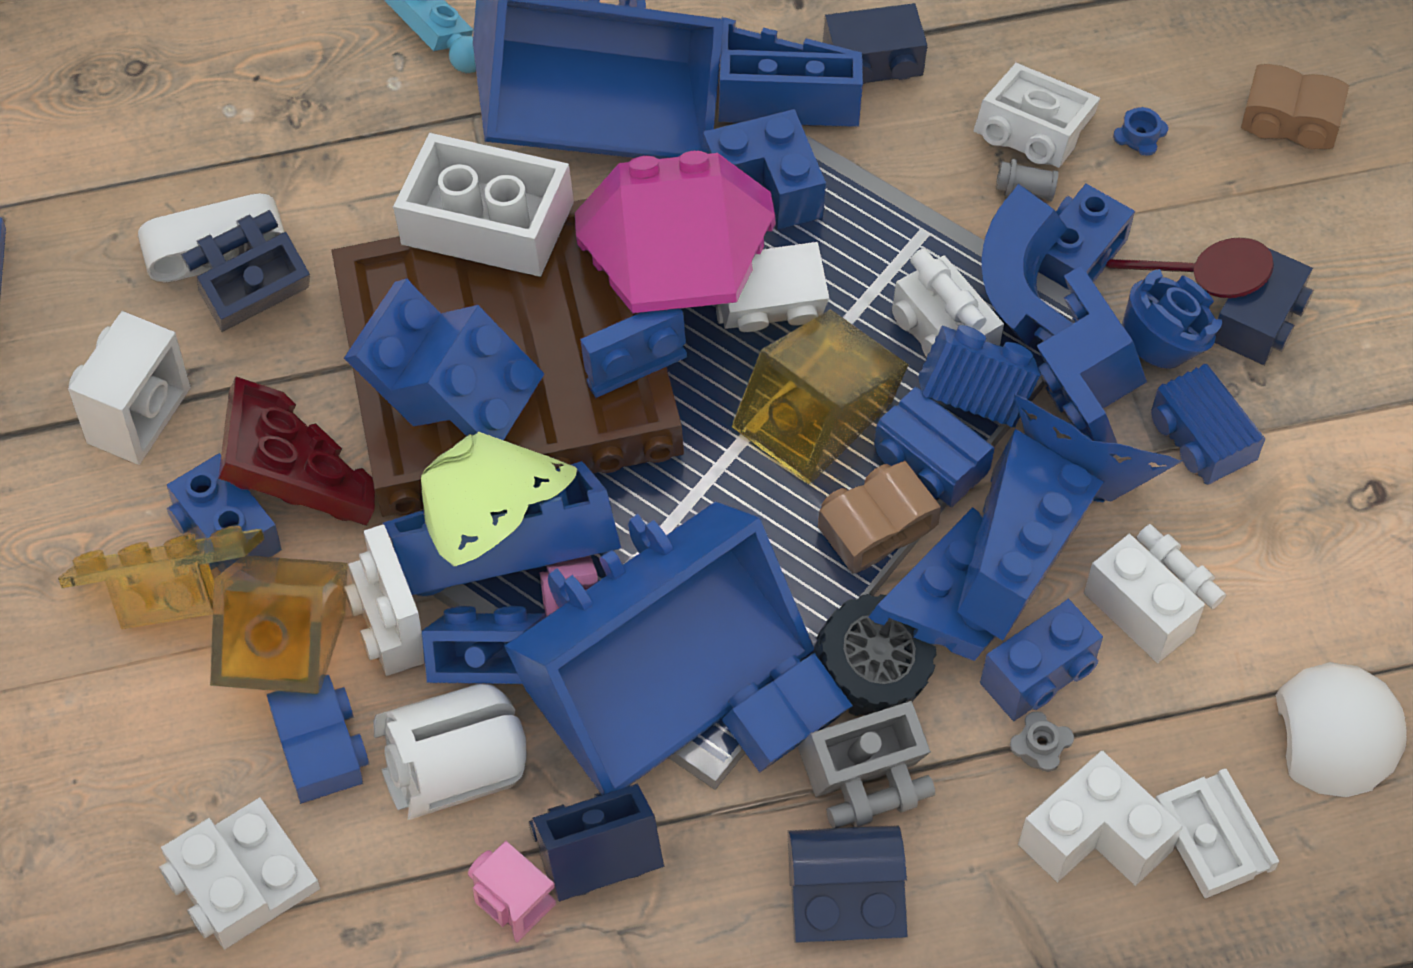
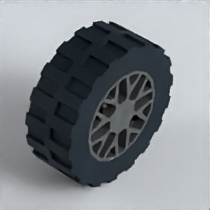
[812,594,936,716]

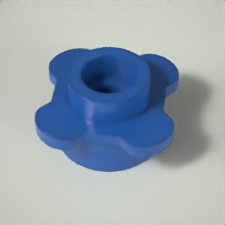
[1113,107,1168,156]

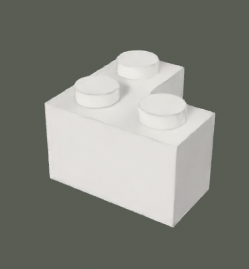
[1018,750,1183,886]

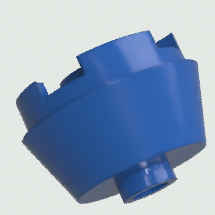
[1122,269,1222,369]

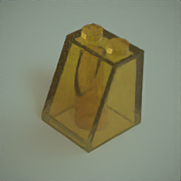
[731,309,909,484]
[210,555,348,694]

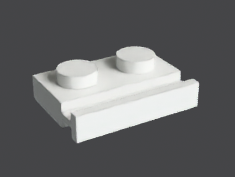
[1155,768,1280,899]

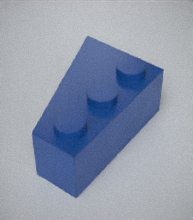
[718,17,863,127]

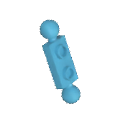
[384,0,476,73]

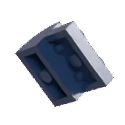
[787,825,908,943]

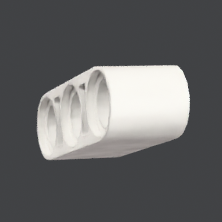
[138,193,284,282]

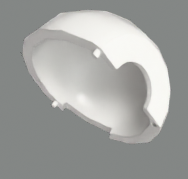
[1276,662,1407,797]

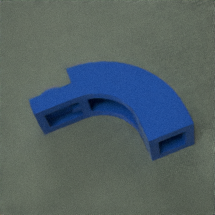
[982,184,1073,346]

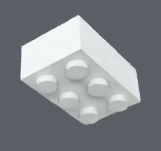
[393,133,574,277]

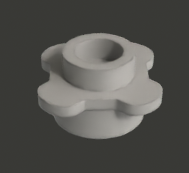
[1010,711,1074,772]

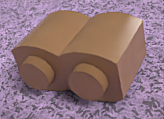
[1241,64,1349,149]
[818,461,941,574]

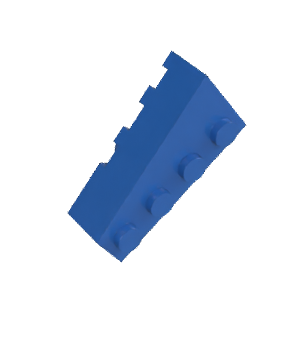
[957,429,1104,641]
[383,461,621,596]

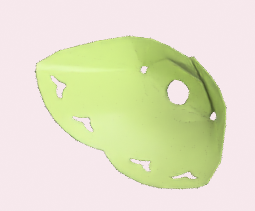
[421,432,577,566]

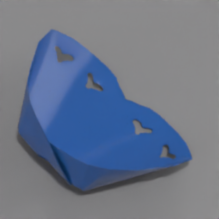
[1014,393,1183,502]

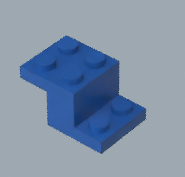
[1037,265,1147,456]
[344,279,545,440]

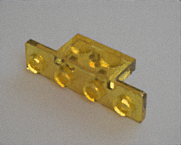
[58,526,265,630]

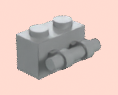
[797,701,935,828]

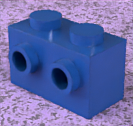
[1038,183,1135,291]
[167,453,282,583]
[980,598,1103,722]
[422,606,546,684]

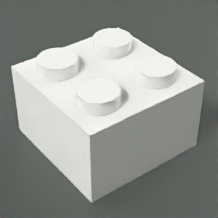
[68,311,190,465]

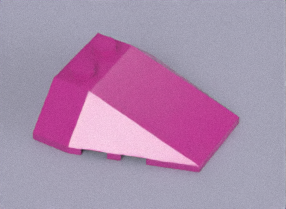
[575,151,776,313]

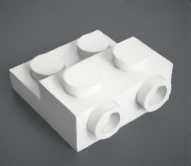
[973,63,1100,168]
[344,524,425,676]
[159,797,320,950]

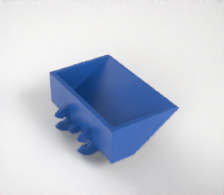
[473,0,724,159]
[505,501,814,795]

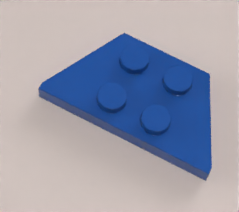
[869,507,996,661]

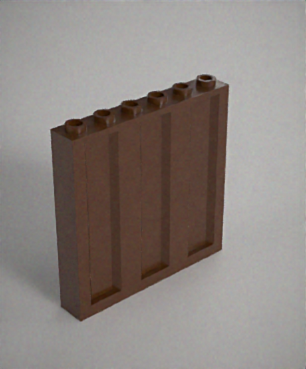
[331,199,684,517]

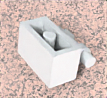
[716,242,829,332]
[892,249,1004,357]
[1084,524,1226,664]

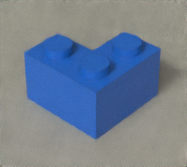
[703,109,826,229]

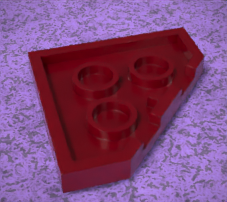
[218,376,375,526]

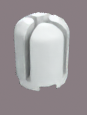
[373,684,527,820]

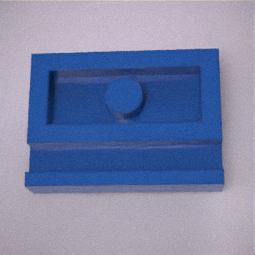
[580,308,687,398]

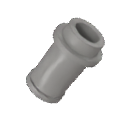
[996,159,1058,202]

